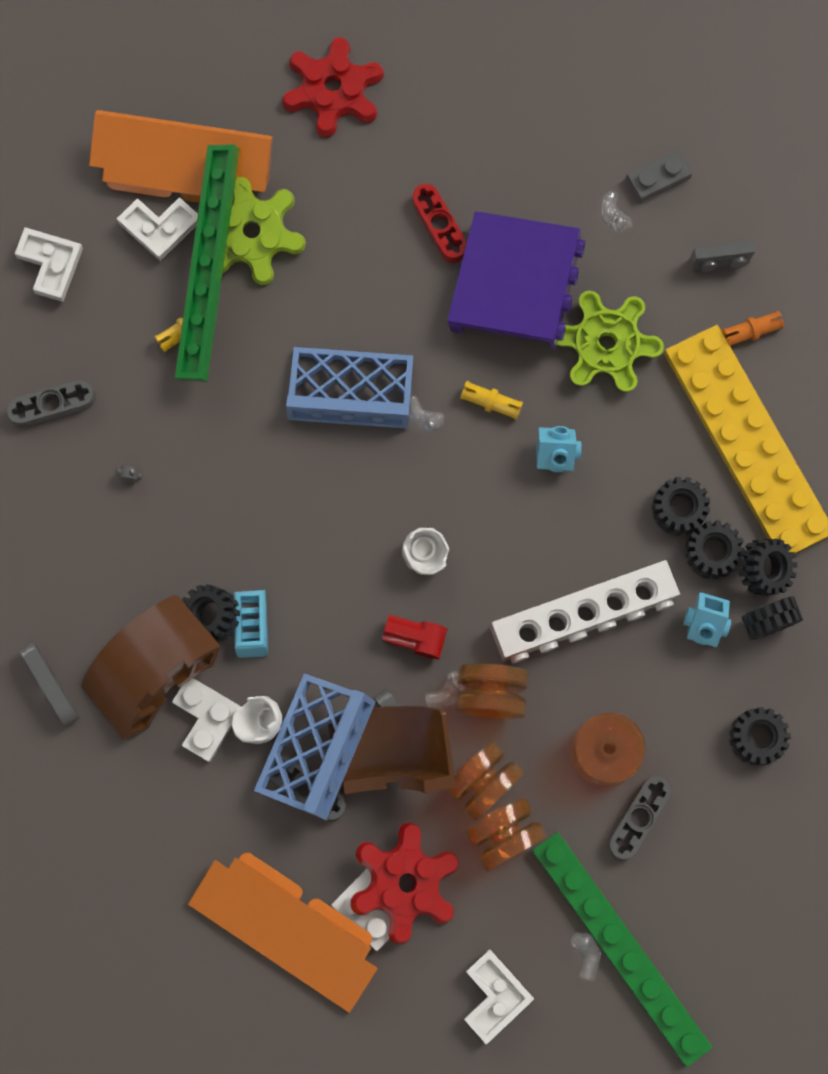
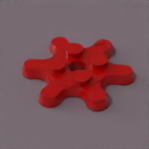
[282,37,384,137]
[350,822,459,945]

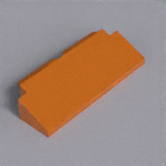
[89,110,273,203]
[188,853,378,1013]

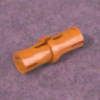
[721,310,784,346]

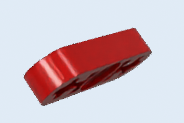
[412,184,467,263]

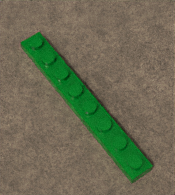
[175,144,240,382]
[532,832,713,1067]

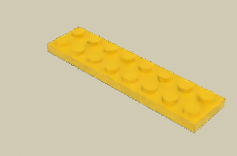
[663,324,828,554]

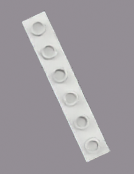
[490,560,680,664]

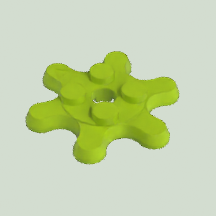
[223,177,306,286]
[557,290,664,392]

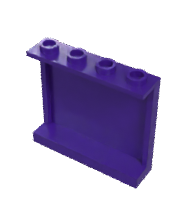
[447,211,585,350]

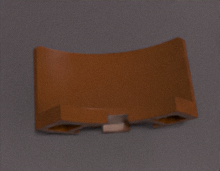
[82,595,221,740]
[327,705,456,794]

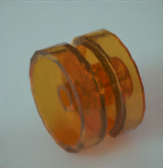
[456,663,529,719]
[571,712,646,787]
[445,740,526,822]
[464,797,548,872]

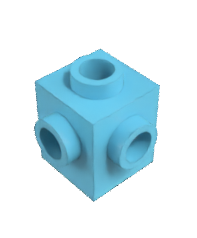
[536,426,582,472]
[683,592,731,647]

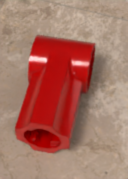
[382,615,448,660]

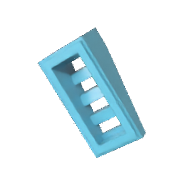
[234,590,268,658]

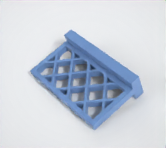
[286,347,414,429]
[254,673,376,821]

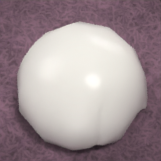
[402,528,449,575]
[231,696,282,744]

